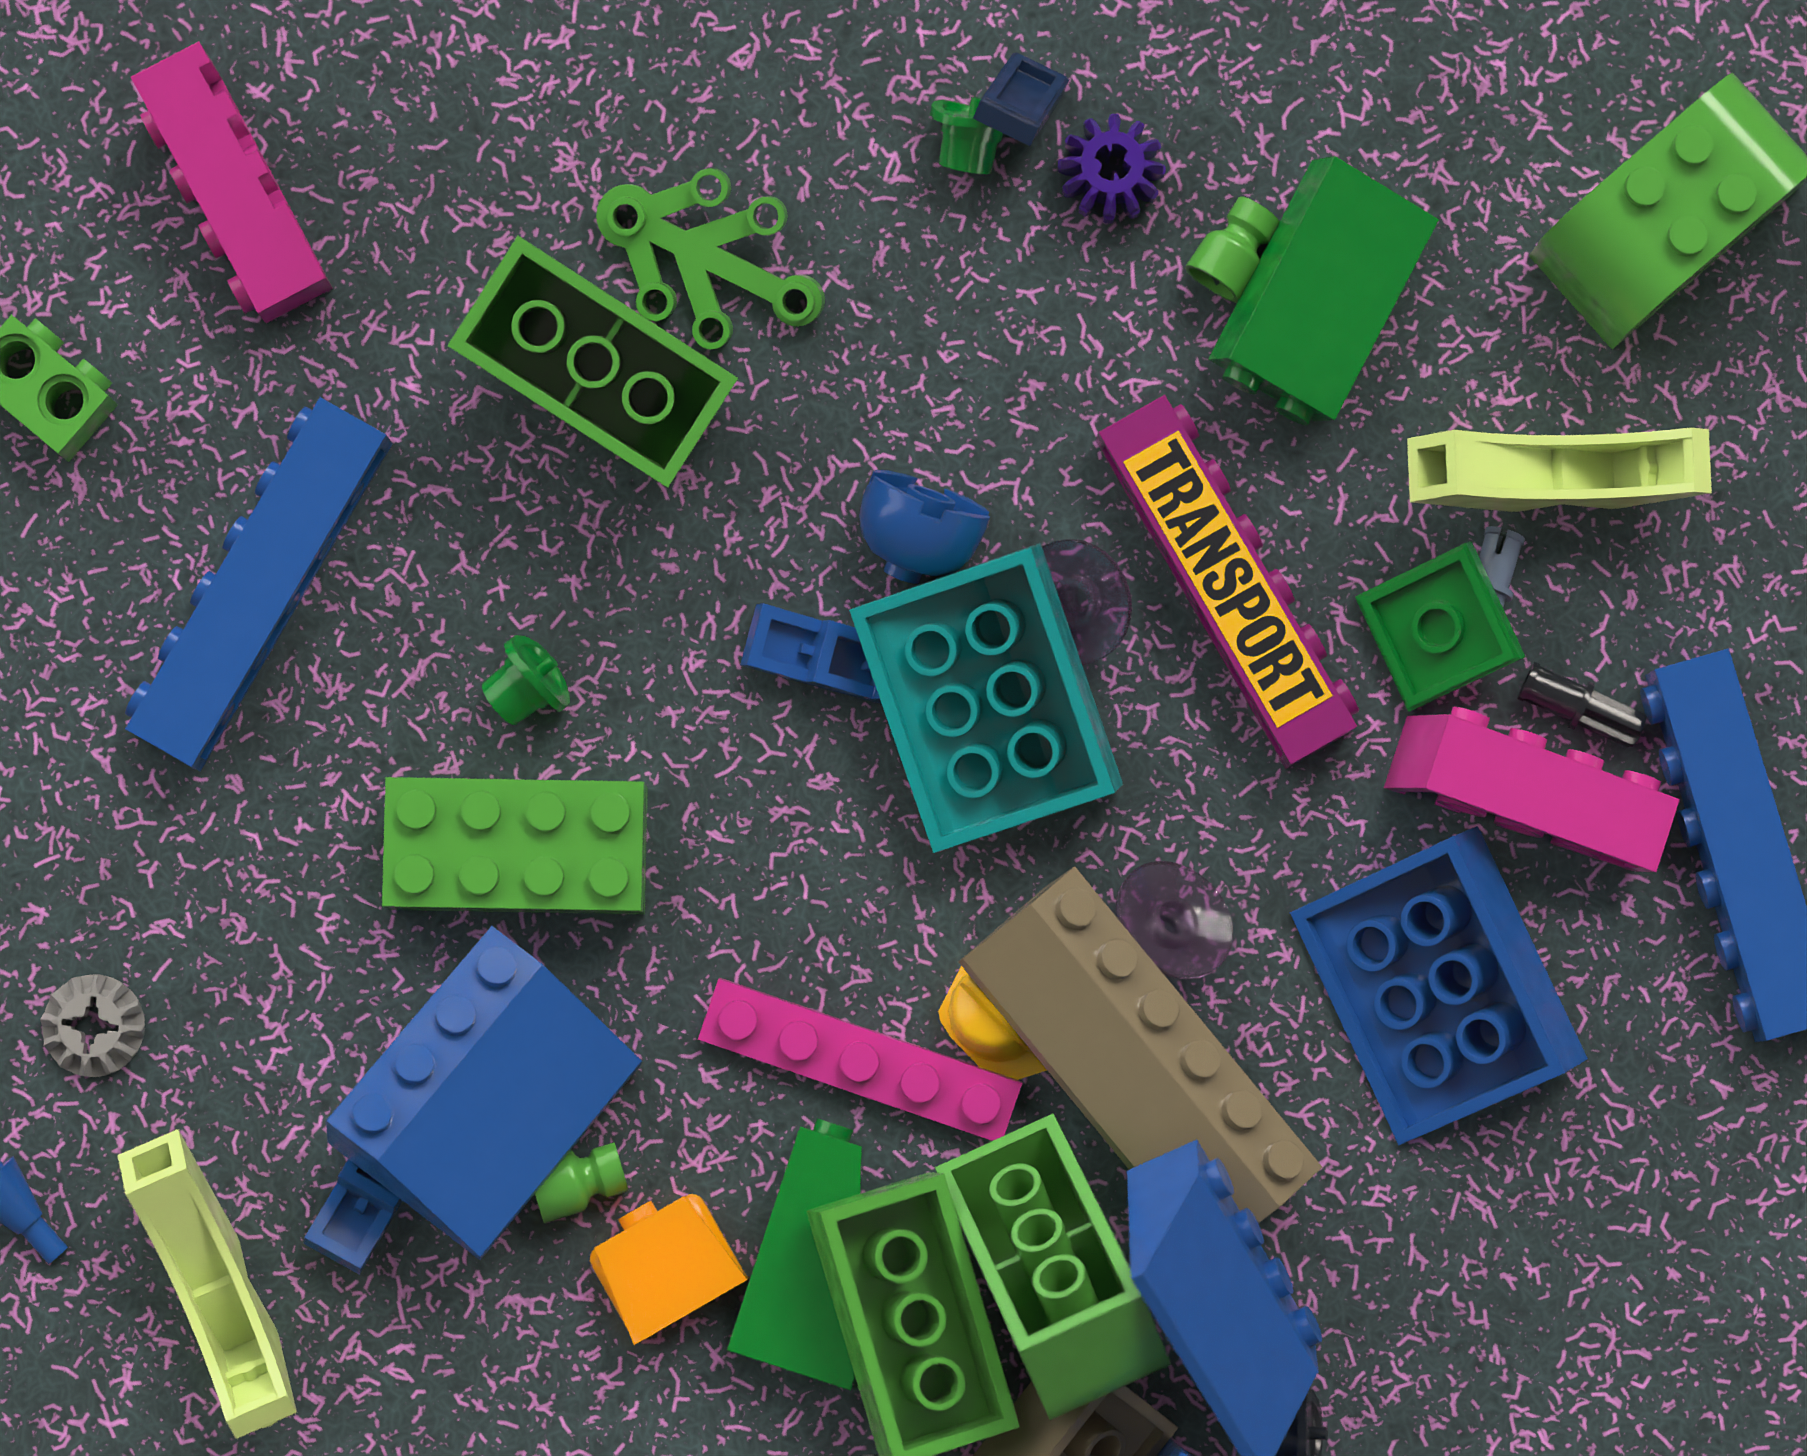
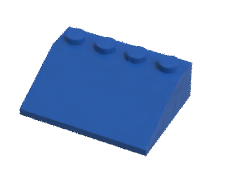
[1290,826,1588,1145]
[326,926,642,1260]
[1127,1139,1322,1456]

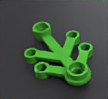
[596,168,825,349]

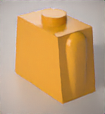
[590,1194,749,1345]

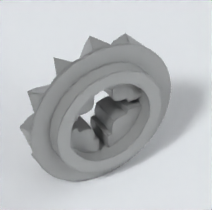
[40,974,145,1077]

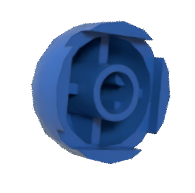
[859,470,990,584]

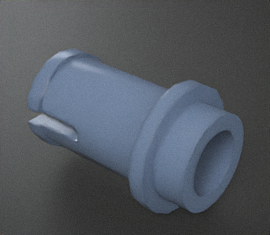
[1479,526,1525,607]

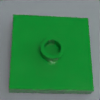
[1355,541,1526,712]

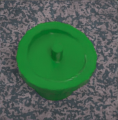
[930,97,1003,174]
[482,635,570,725]

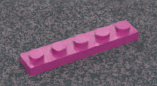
[698,978,1022,1141]

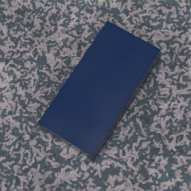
[973,52,1070,146]

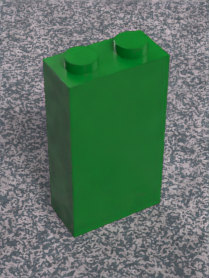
[1208,156,1439,426]

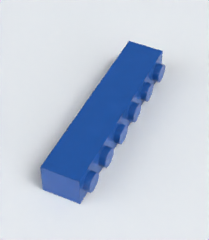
[125,397,393,772]
[1640,648,1807,1042]

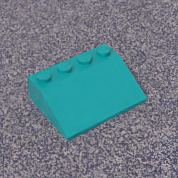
[849,543,1123,853]

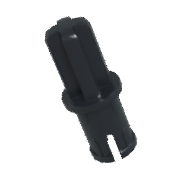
[1517,662,1646,747]

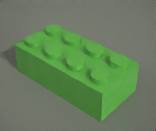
[382,777,648,914]
[806,1172,1020,1456]

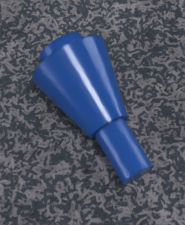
[0,1156,68,1264]

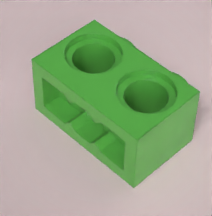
[0,314,118,462]

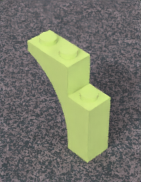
[1407,428,1712,512]
[118,1129,297,1439]

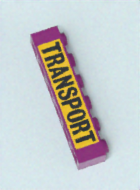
[1096,395,1359,769]

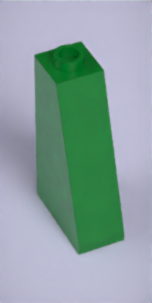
[727,1118,862,1391]

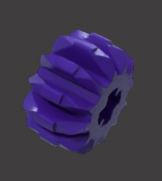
[1057,114,1166,224]

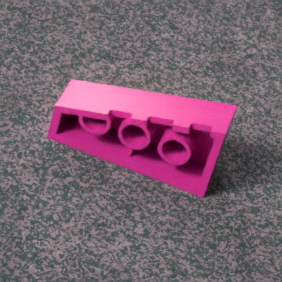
[131,41,333,323]
[1384,707,1680,872]

